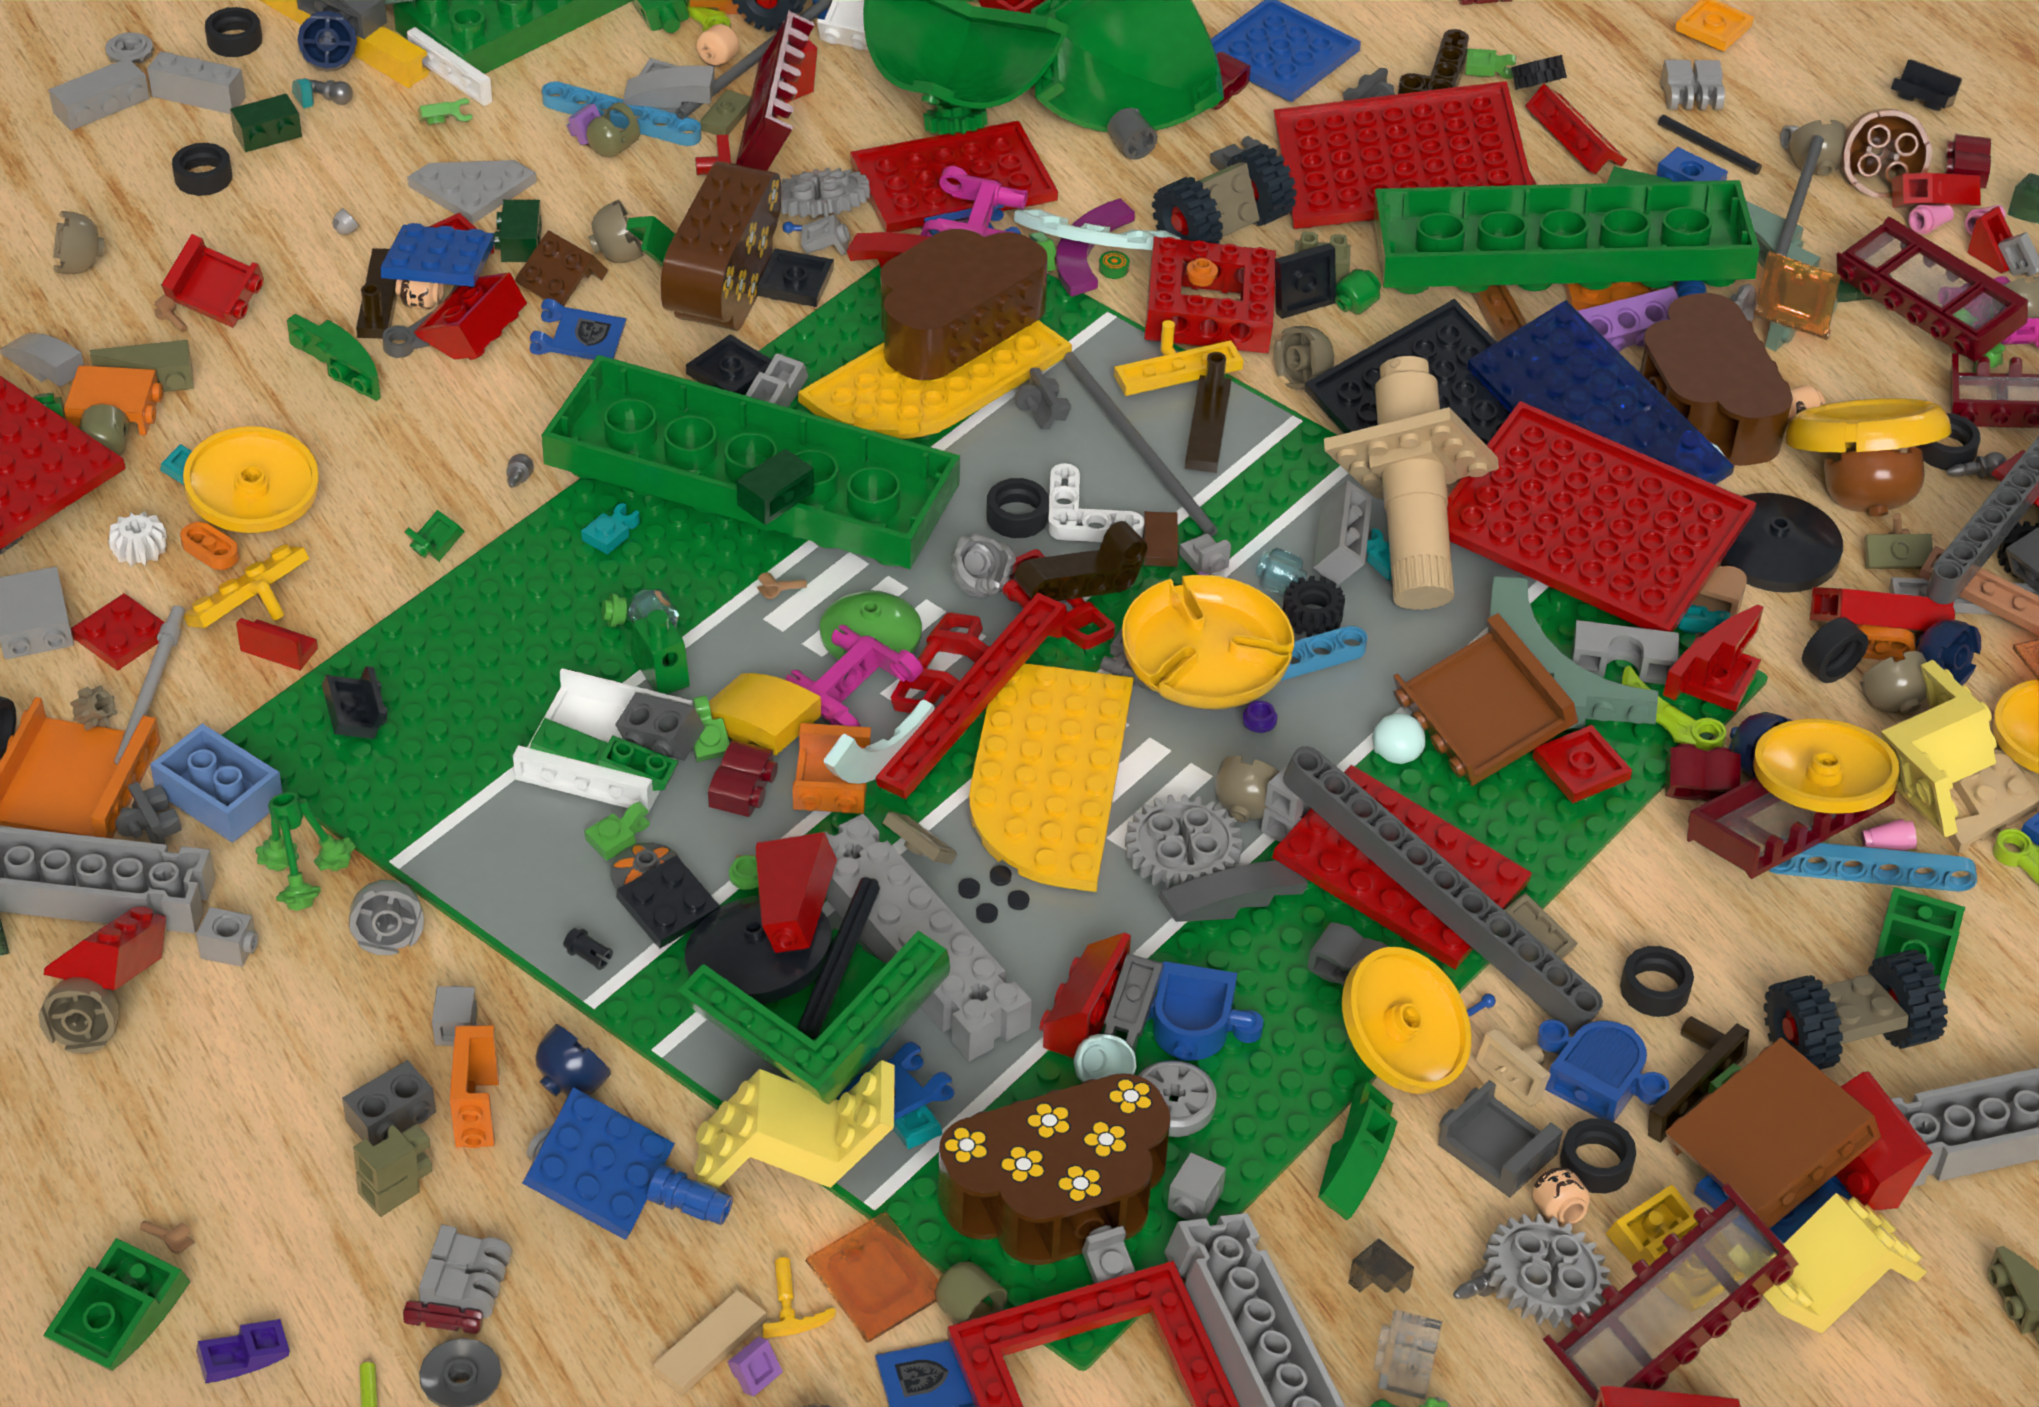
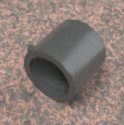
[1107,108,1157,160]

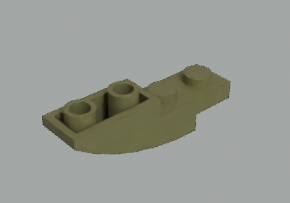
[1987,1246,2039,1344]

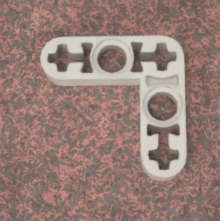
[1048,463,1145,542]

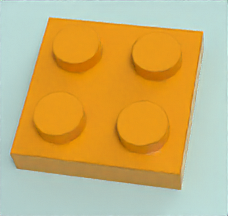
[1675,0,1754,52]

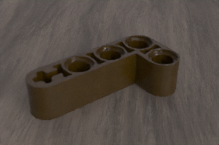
[1398,29,1469,94]
[1014,521,1148,601]

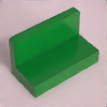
[626,216,676,267]

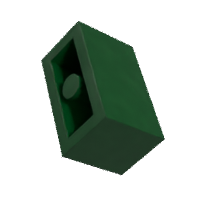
[230,93,302,152]
[494,200,542,262]
[736,449,814,525]

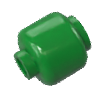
[1335,269,1381,315]

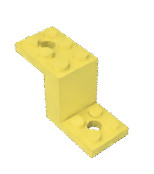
[1881,660,1997,838]
[694,1060,895,1188]
[1728,1193,1927,1334]

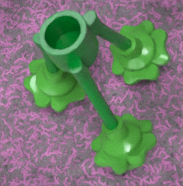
[255,792,356,911]

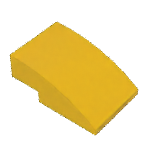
[709,673,821,756]
[1606,1184,1746,1313]

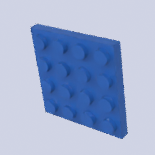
[1211,0,1361,102]

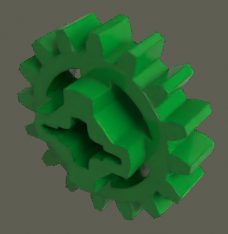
[923,103,988,135]

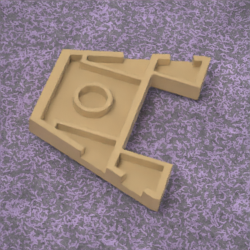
[1948,750,2039,854]

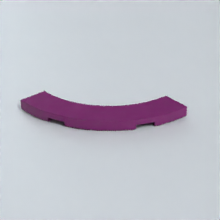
[1056,198,1135,297]

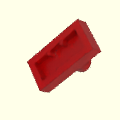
[695,134,731,175]

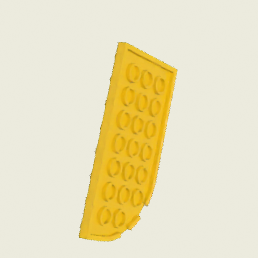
[798,320,1072,439]
[969,663,1134,892]

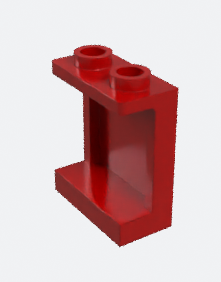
[161,234,264,328]

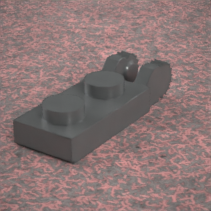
[1104,953,1164,1052]

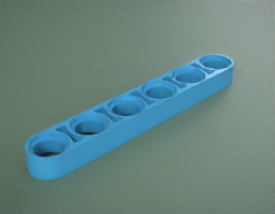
[542,81,701,146]
[1280,626,1368,681]
[1764,839,1977,892]

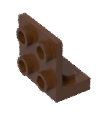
[515,230,609,306]

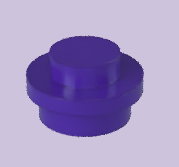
[1242,701,1277,733]

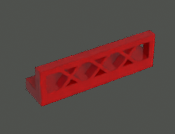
[1525,83,1627,175]

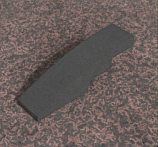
[1159,861,1308,922]

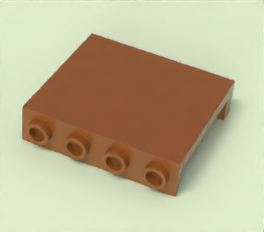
[1393,613,1578,786]
[1665,1037,1881,1229]

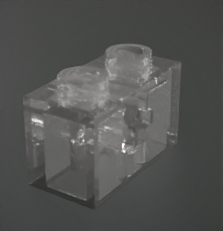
[1373,1309,1442,1400]

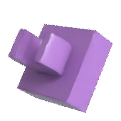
[566,104,601,145]
[727,1336,783,1397]

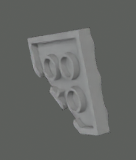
[407,160,537,224]

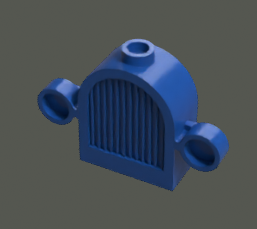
[1146,961,1264,1061]
[1537,1020,1669,1122]

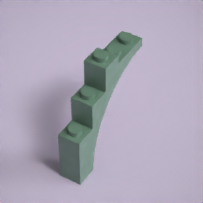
[1746,201,1838,352]
[1488,576,1658,729]

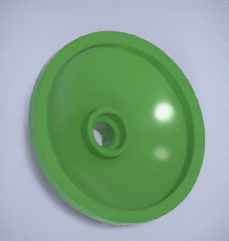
[820,590,922,668]

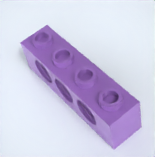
[1555,287,1679,361]

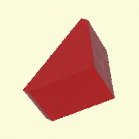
[1967,206,2013,274]

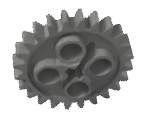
[780,168,870,218]
[1125,794,1242,890]
[1482,1214,1611,1328]

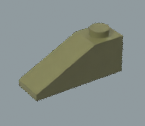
[90,340,194,392]

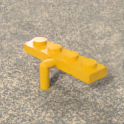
[1114,320,1243,396]
[183,544,310,628]

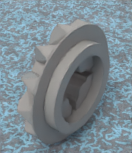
[105,32,153,63]

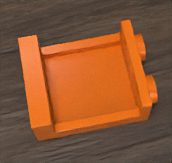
[64,365,163,435]
[792,723,871,814]
[450,1025,499,1148]

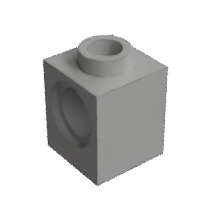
[196,907,259,967]
[432,986,477,1046]
[1168,1153,1226,1220]

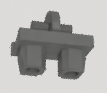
[1343,68,1395,101]
[1014,368,1071,429]
[115,782,181,845]

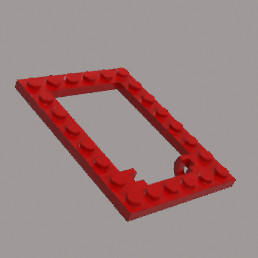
[947,1261,1240,1407]

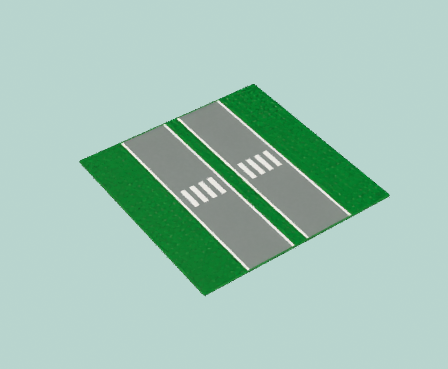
[222,264,1768,1371]

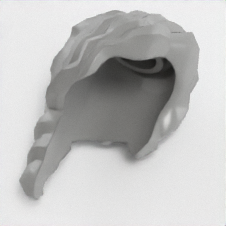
[951,533,1016,598]

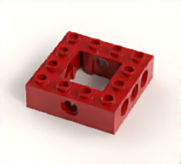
[1144,237,1276,354]

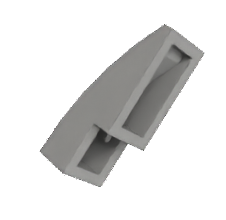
[623,65,715,109]
[0,333,84,387]
[745,353,808,407]

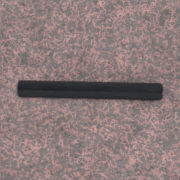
[797,877,880,1040]

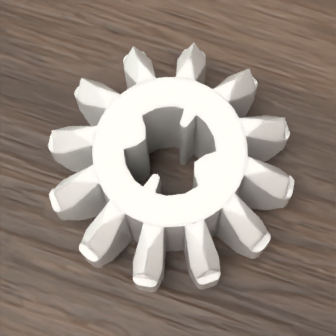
[108,511,167,566]

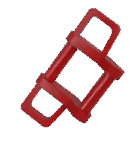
[1002,549,1115,650]
[890,612,989,713]

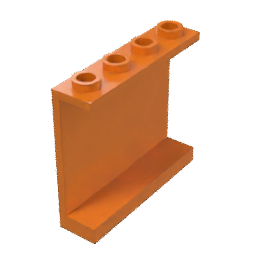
[0,697,161,839]

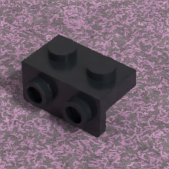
[1891,59,1962,111]
[322,666,388,739]

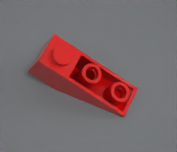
[1892,173,1981,208]

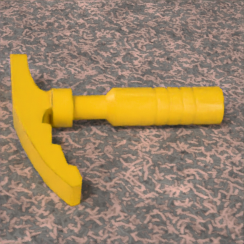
[762,1257,836,1338]

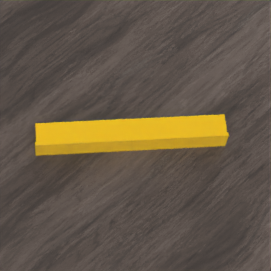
[260,0,429,88]

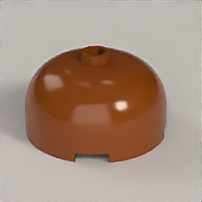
[1840,108,1932,198]
[1823,447,1925,517]

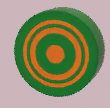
[1099,251,1130,279]

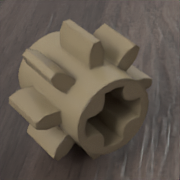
[70,686,117,730]

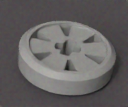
[1138,1060,1216,1137]

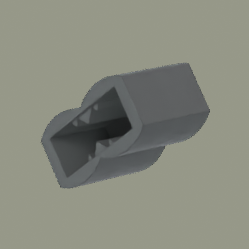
[1307,922,1388,987]

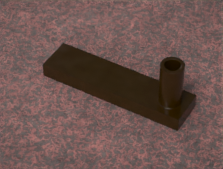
[356,248,397,339]
[1185,352,1232,473]
[1648,1016,1749,1143]

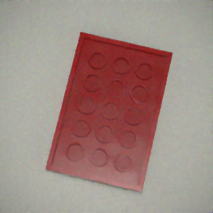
[850,121,1058,232]
[1272,765,1532,970]

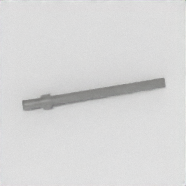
[114,605,185,765]

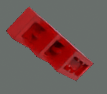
[846,232,929,269]
[1663,604,1764,701]

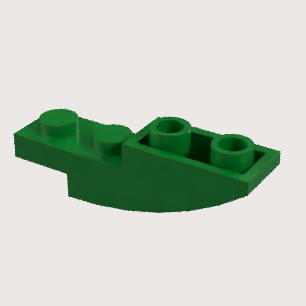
[287,313,381,401]
[530,718,678,791]
[1318,1081,1398,1220]

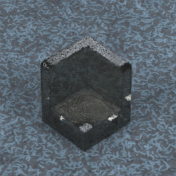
[1348,1238,1414,1293]

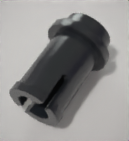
[563,928,613,970]

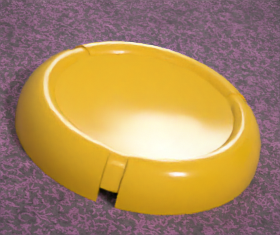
[1786,398,1951,452]
[1122,575,1294,710]

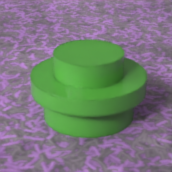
[601,593,627,628]
[729,855,759,889]

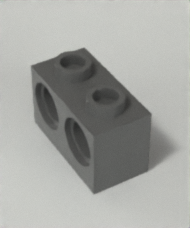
[615,692,705,761]
[342,1060,436,1146]

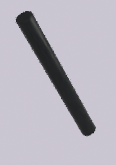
[1658,114,1762,175]

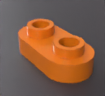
[180,522,239,570]
[1857,625,1916,662]

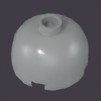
[349,880,424,955]

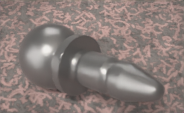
[309,80,353,105]
[1946,452,2007,478]
[506,454,534,487]
[1453,1264,1500,1299]

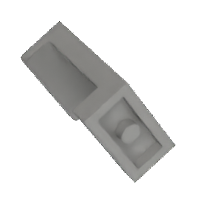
[0,566,73,659]

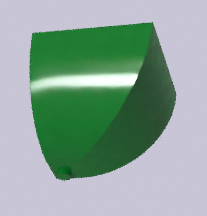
[863,0,1069,109]
[1031,0,1224,132]
[677,928,950,1104]

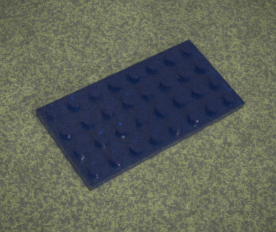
[1467,300,1735,485]

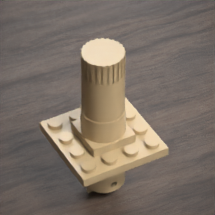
[1324,356,1499,610]

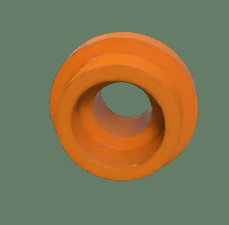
[1186,258,1218,286]

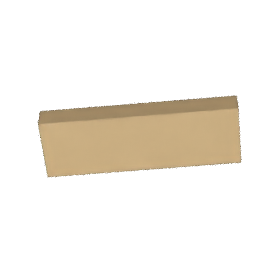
[653,1289,767,1396]

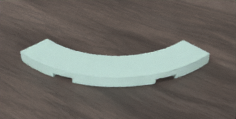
[1014,209,1182,250]
[823,699,935,784]

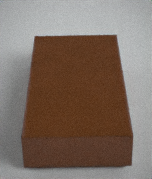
[1144,511,1178,567]

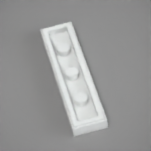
[407,27,492,106]

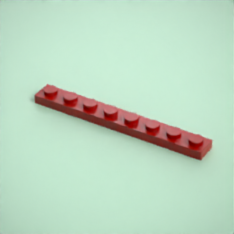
[875,593,1067,799]

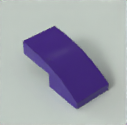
[196,1319,290,1384]

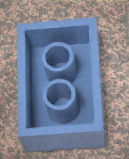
[150,723,283,843]

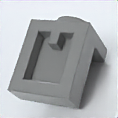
[801,214,851,256]
[1997,232,2039,276]
[1179,533,1231,575]
[1082,1226,1135,1284]

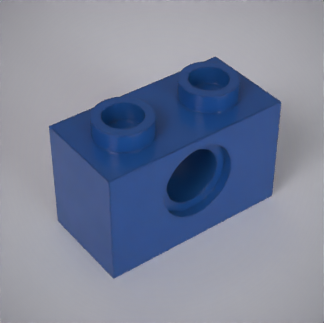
[1656,147,1728,182]

